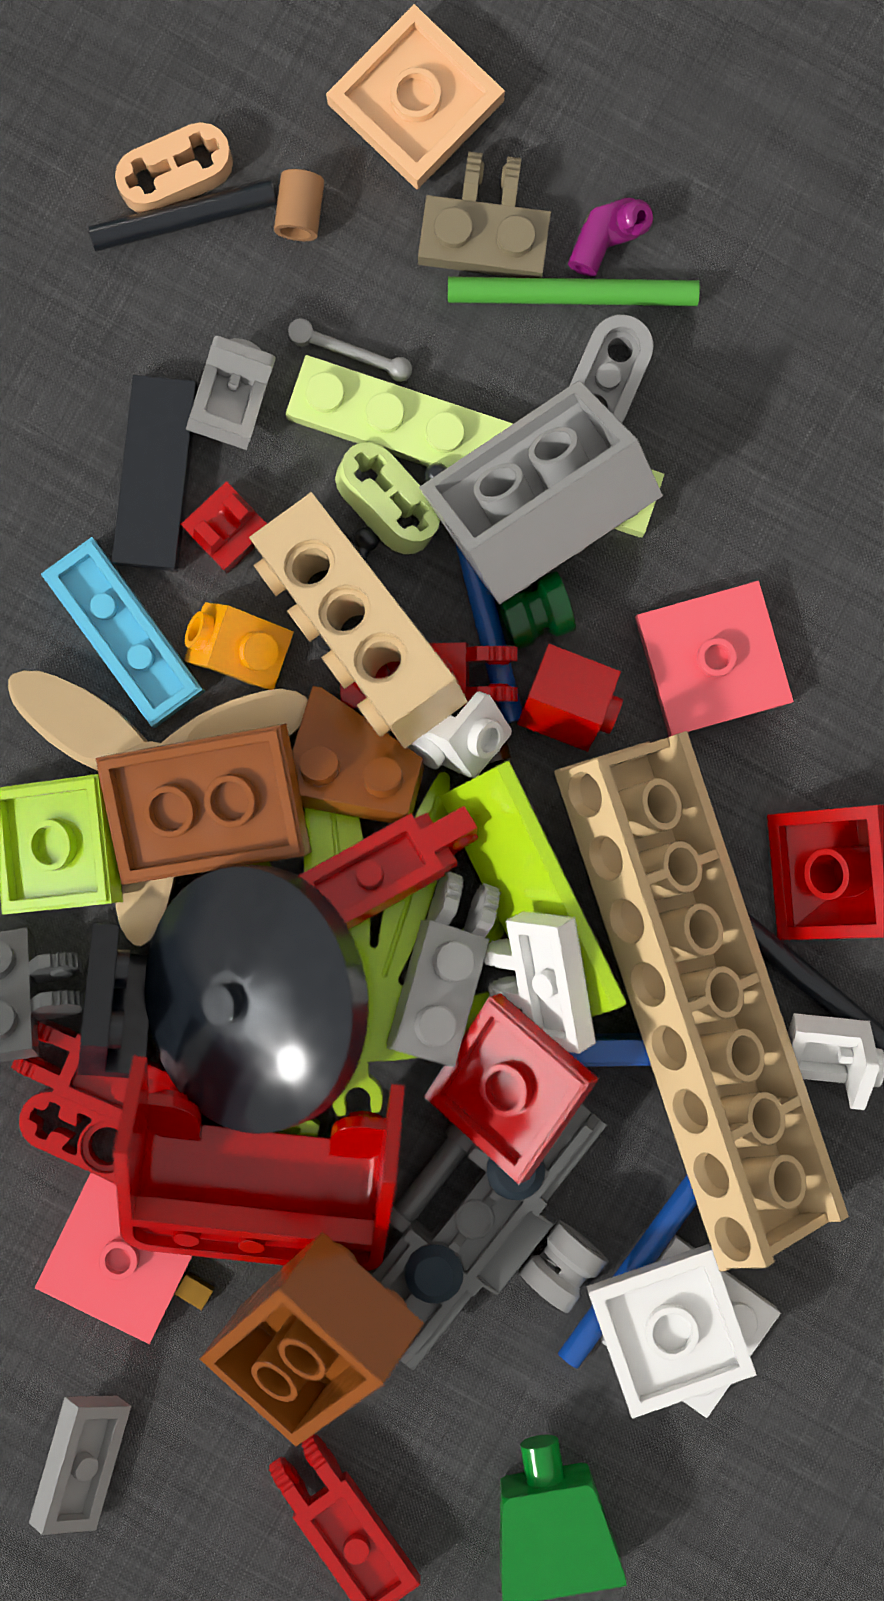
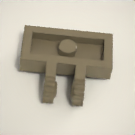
[418,152,551,278]

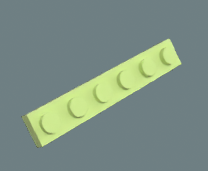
[286,355,665,538]

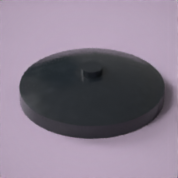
[145,865,369,1134]

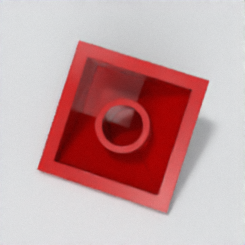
[767,805,884,940]

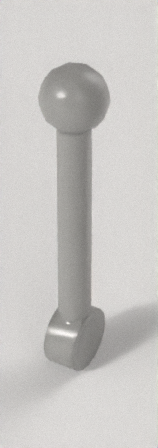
[288,318,412,382]

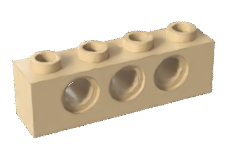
[249,492,468,749]

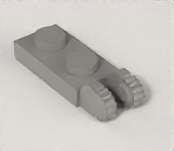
[386,871,500,1067]

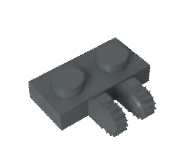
[0,928,84,1062]

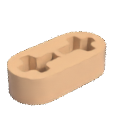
[115,122,233,213]

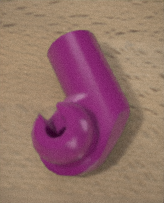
[568,198,653,277]

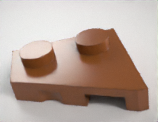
[292,686,424,824]

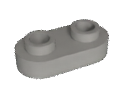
[570,315,653,423]

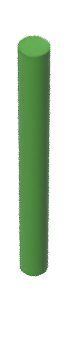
[448,277,700,306]

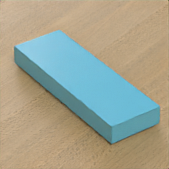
[41,537,205,728]

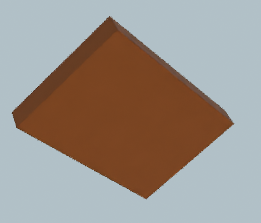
[96,723,311,885]

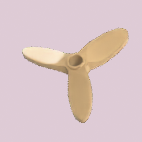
[8,671,308,946]

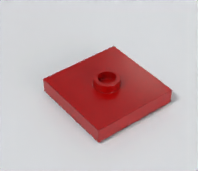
[424,993,599,1184]

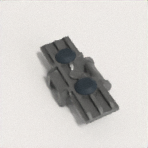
[371,1104,607,1370]

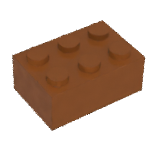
[200,1232,424,1446]

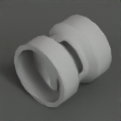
[519,1220,609,1313]

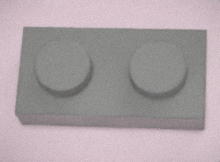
[29,1396,131,1535]

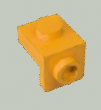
[185,603,294,690]

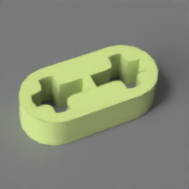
[335,442,440,554]

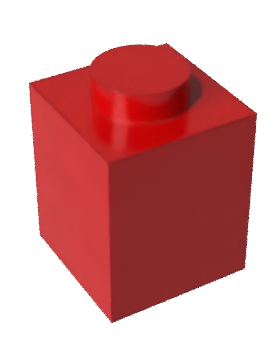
[517,644,623,752]

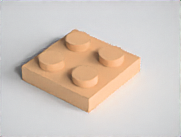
[326,4,505,190]

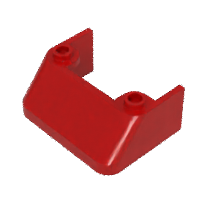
[113,1056,405,1271]

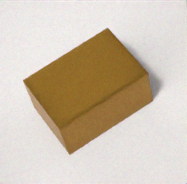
[175,1272,215,1311]

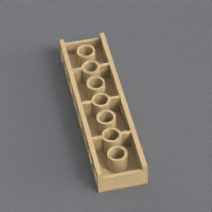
[554,731,849,1271]

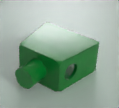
[500,1434,627,1601]

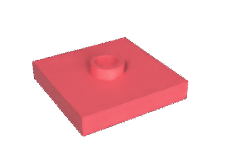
[635,581,794,737]
[35,1173,193,1344]

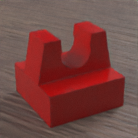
[181,481,267,574]

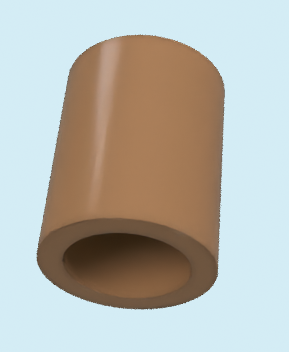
[274,169,325,241]

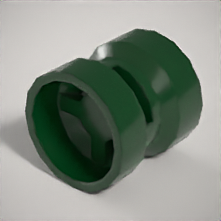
[497,570,576,650]

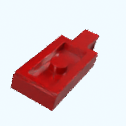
[298,806,478,929]

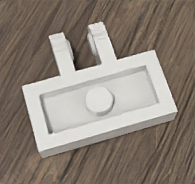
[484,911,596,1054]

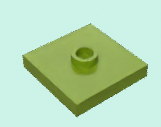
[0,774,123,915]

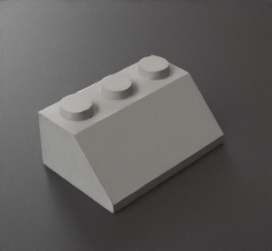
[419,380,663,605]

